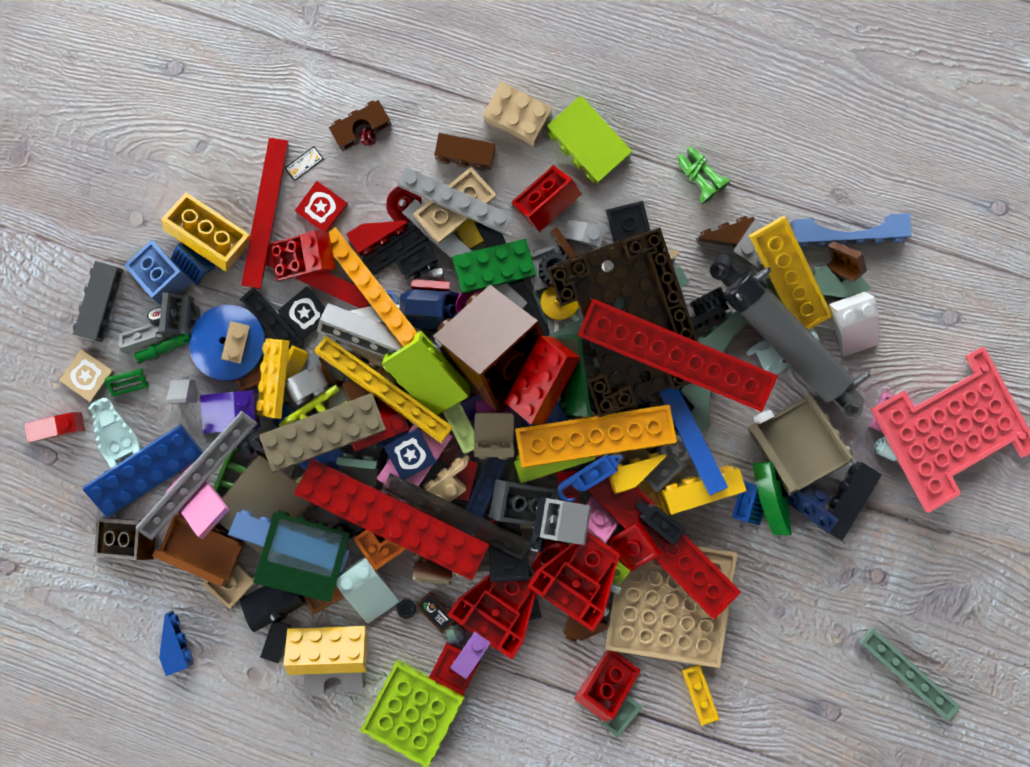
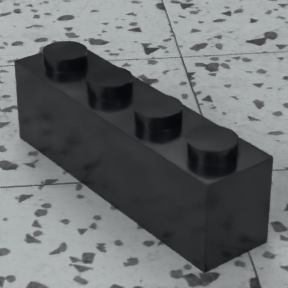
[818,462,882,541]

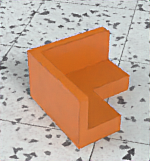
[353,530,406,571]

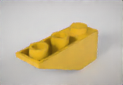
[609,452,666,495]

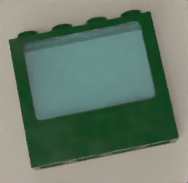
[252,510,350,603]

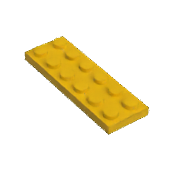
[749,216,833,330]

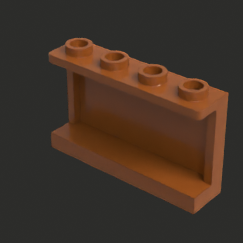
[152,511,245,586]

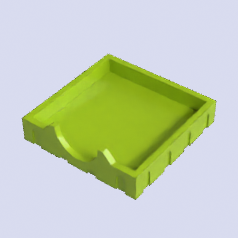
[360,659,465,767]

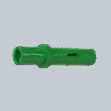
[134,333,191,364]

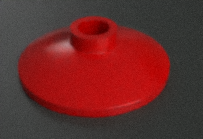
[386,186,422,222]

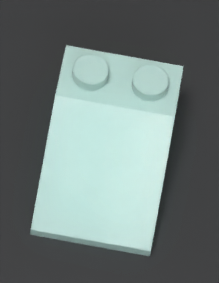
[336,556,400,624]

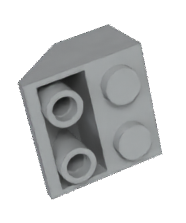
[540,498,591,545]

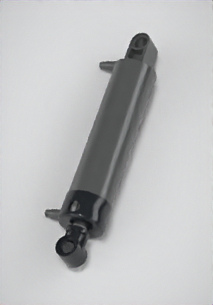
[710,254,871,418]

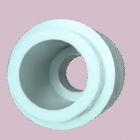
[874,436,898,461]

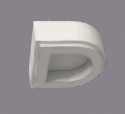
[753,409,774,425]

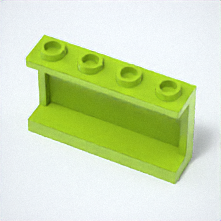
[546,95,632,185]
[382,331,471,415]

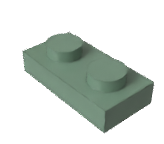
[602,694,642,738]

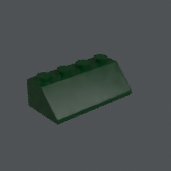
[556,333,591,416]

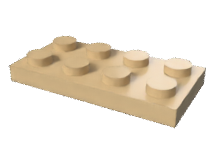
[413,167,497,244]

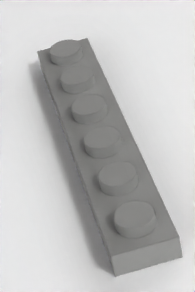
[398,167,512,234]

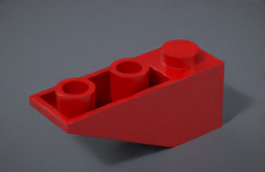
[346,220,408,256]

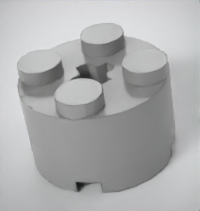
[285,364,329,405]

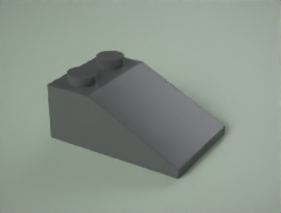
[489,479,557,526]

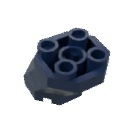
[399,289,459,331]

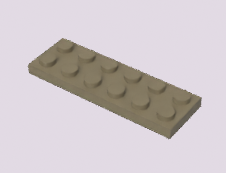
[259,393,386,473]

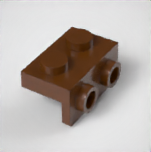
[827,241,867,282]

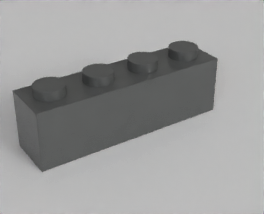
[73,261,124,342]

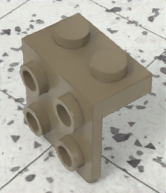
[474,412,514,459]
[412,554,452,585]

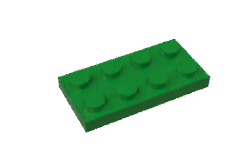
[452,239,537,294]

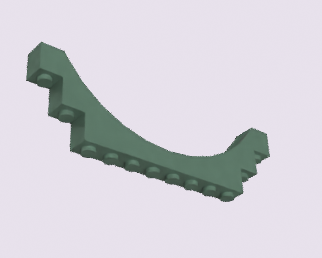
[679,265,871,433]

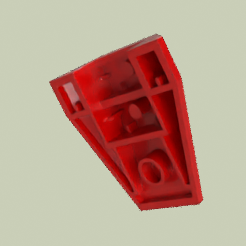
[527,532,620,632]
[447,574,536,659]

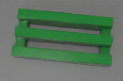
[104,368,149,397]

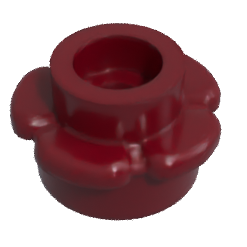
[359,127,377,146]

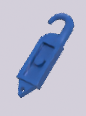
[557,454,623,502]

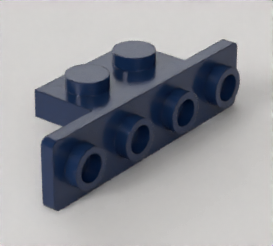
[775,474,839,533]

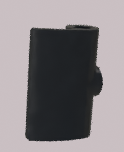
[240,586,306,632]

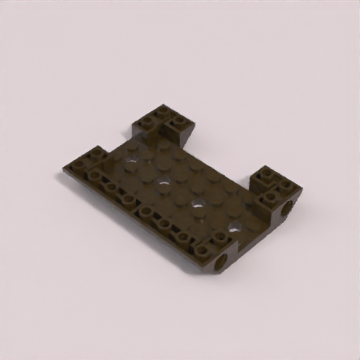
[547,227,698,417]

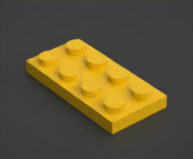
[256,338,289,419]

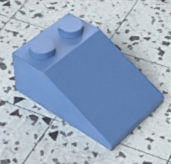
[124,240,192,305]

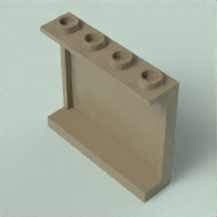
[748,393,853,496]
[218,452,314,555]

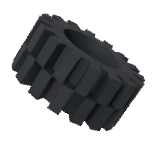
[538,251,569,287]
[690,287,727,316]

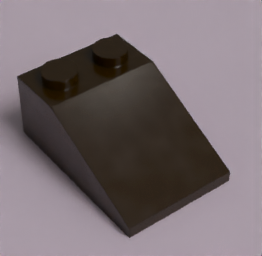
[94,518,155,560]

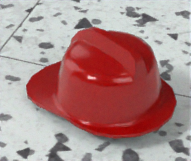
[532,539,568,573]

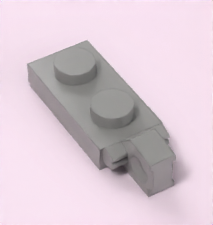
[119,324,174,353]

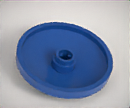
[189,305,266,381]

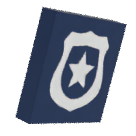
[384,428,437,481]

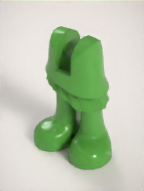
[676,146,731,204]

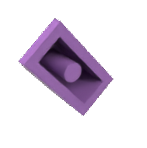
[450,632,491,679]

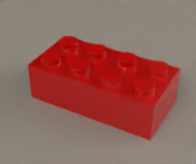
[504,336,581,424]

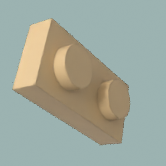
[221,321,249,364]

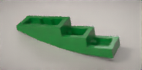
[752,462,792,535]

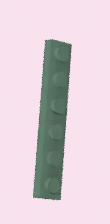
[858,627,961,721]

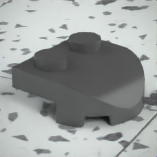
[159,292,200,334]

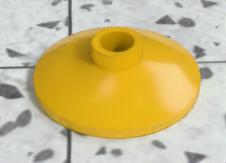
[541,286,579,321]

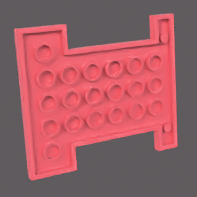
[870,346,1030,512]

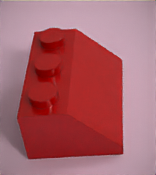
[511,165,582,232]
[351,399,410,452]

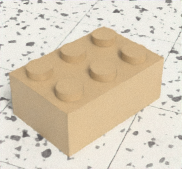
[483,81,552,147]

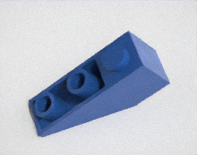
[159,610,193,676]

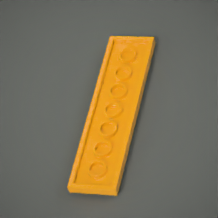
[515,404,677,468]

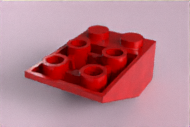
[270,230,336,281]

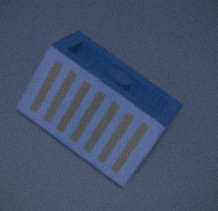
[171,242,216,285]
[732,481,764,526]

